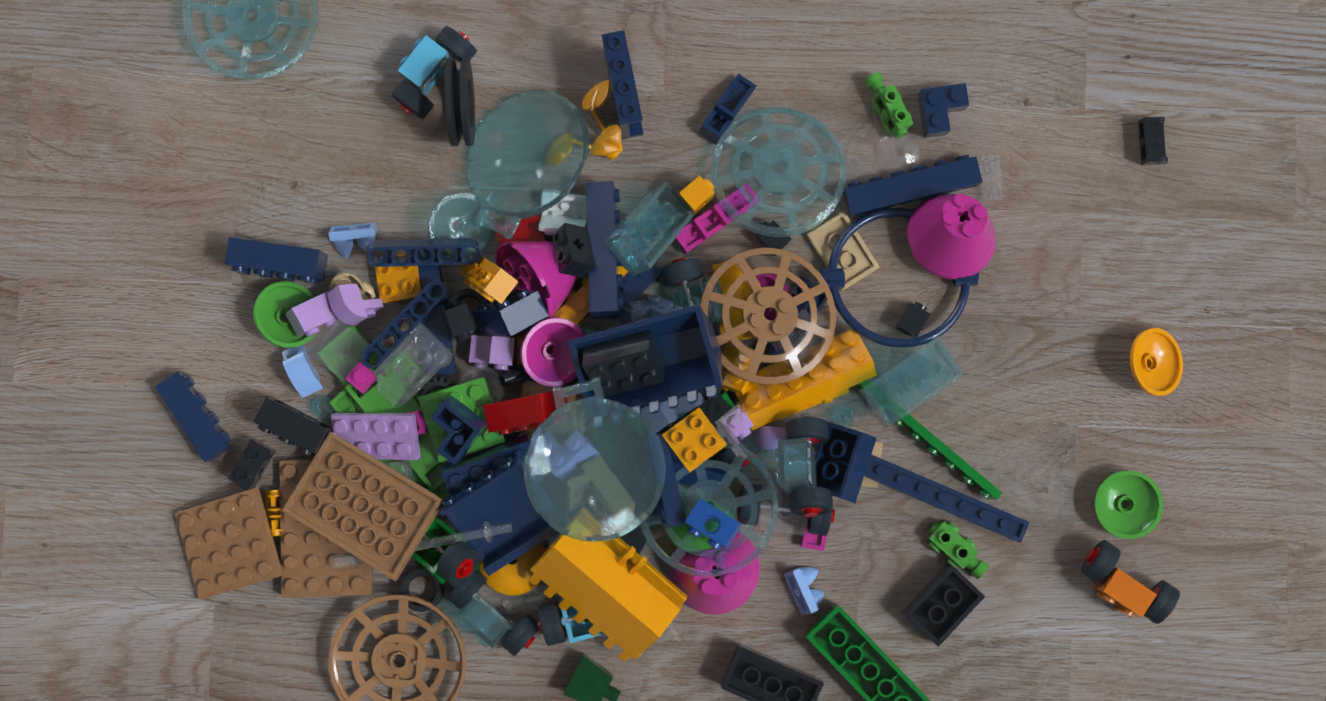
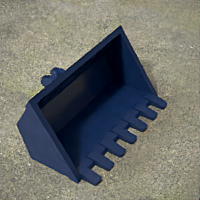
[567,304,723,429]

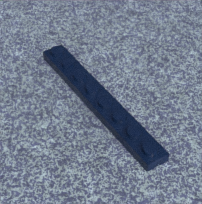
[864,454,1030,543]

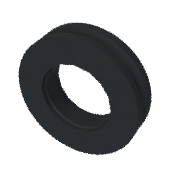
[444,58,475,146]

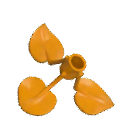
[546,79,623,168]

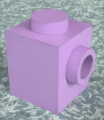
[720,406,754,441]

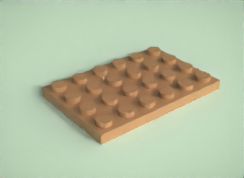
[282,431,443,581]
[279,460,373,598]

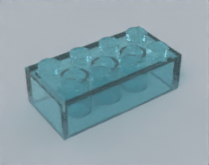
[605,181,694,277]
[859,337,964,428]

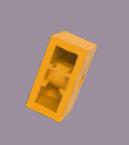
[678,175,715,216]

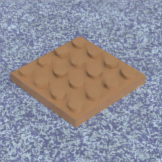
[175,488,283,600]

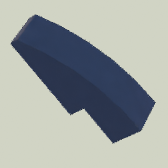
[698,73,757,145]

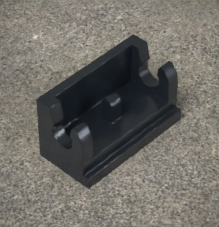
[1138,117,1168,166]

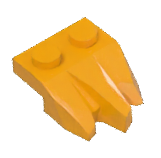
[720,345,761,395]

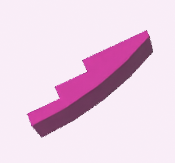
[672,183,760,255]

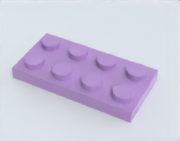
[331,413,421,460]

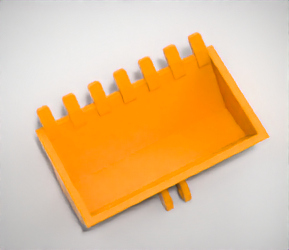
[529,507,688,662]

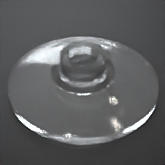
[875,134,920,175]

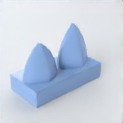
[329,222,377,259]
[783,567,824,615]

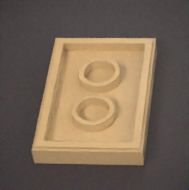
[806,211,880,292]

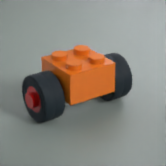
[1081,540,1180,624]

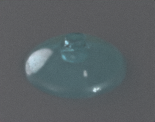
[427,192,493,256]

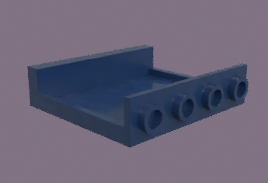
[602,30,644,140]
[440,455,565,576]

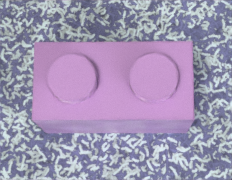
[286,290,339,338]

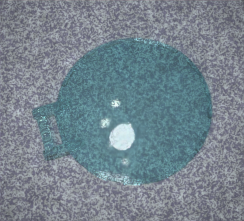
[466,90,589,239]
[524,377,666,542]

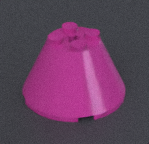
[907,194,996,279]
[495,241,579,322]
[669,531,760,614]

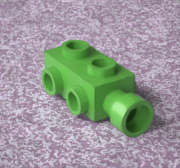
[864,72,914,139]
[927,521,989,579]

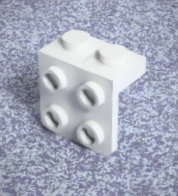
[538,191,587,235]

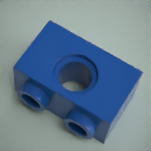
[685,498,741,551]

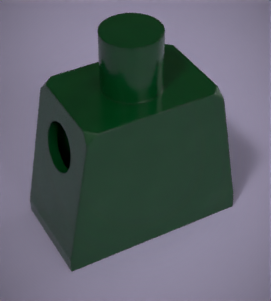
[563,653,621,701]

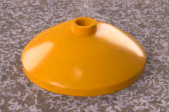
[1130,328,1183,396]
[479,543,546,596]

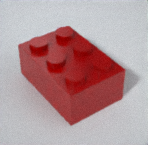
[483,389,570,435]

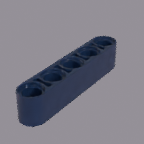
[367,238,481,267]
[361,281,449,370]

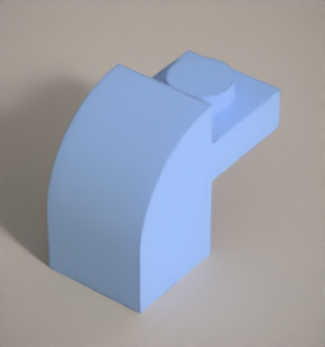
[281,345,323,398]

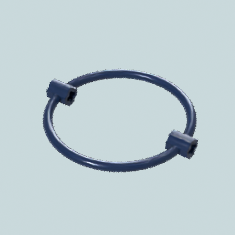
[819,208,979,348]

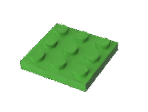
[418,376,505,463]

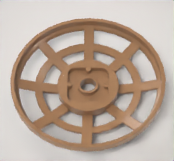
[700,248,836,385]
[329,594,467,701]

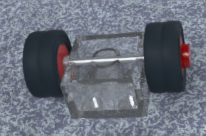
[735,483,835,536]

